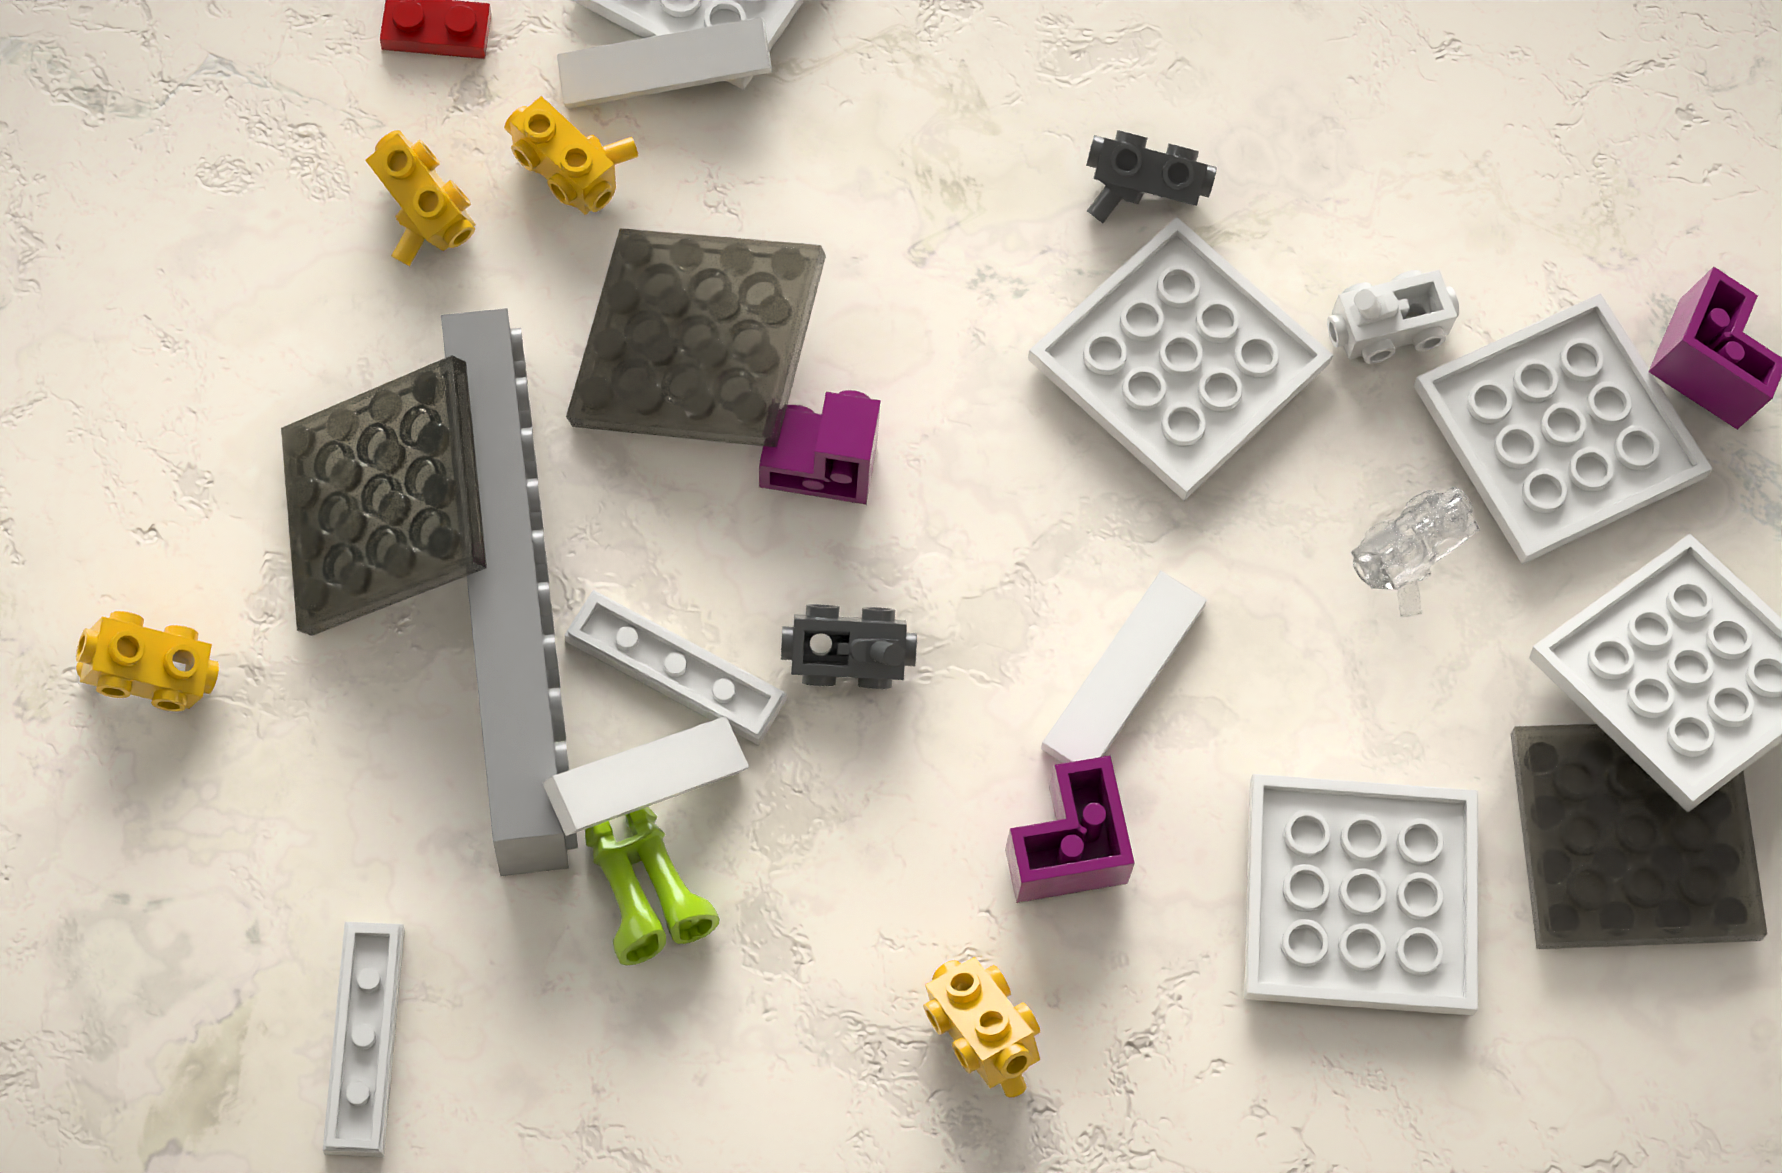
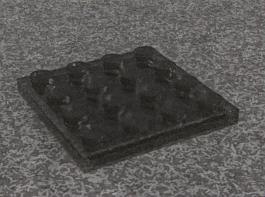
[566,228,826,448]
[281,355,487,636]
[1510,724,1768,949]

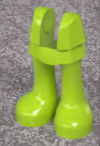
[585,806,720,965]

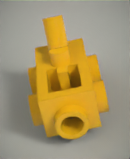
[504,96,638,215]
[365,130,476,267]
[76,611,219,711]
[923,957,1040,1097]

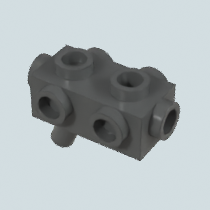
[1086,130,1217,223]
[781,604,917,689]

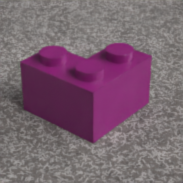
[1648,267,1782,430]
[759,390,881,505]
[1005,755,1135,903]

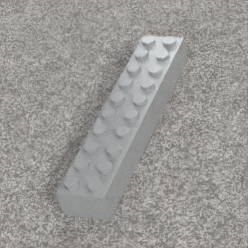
[441,308,578,876]

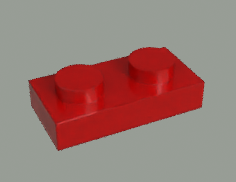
[380,0,492,59]

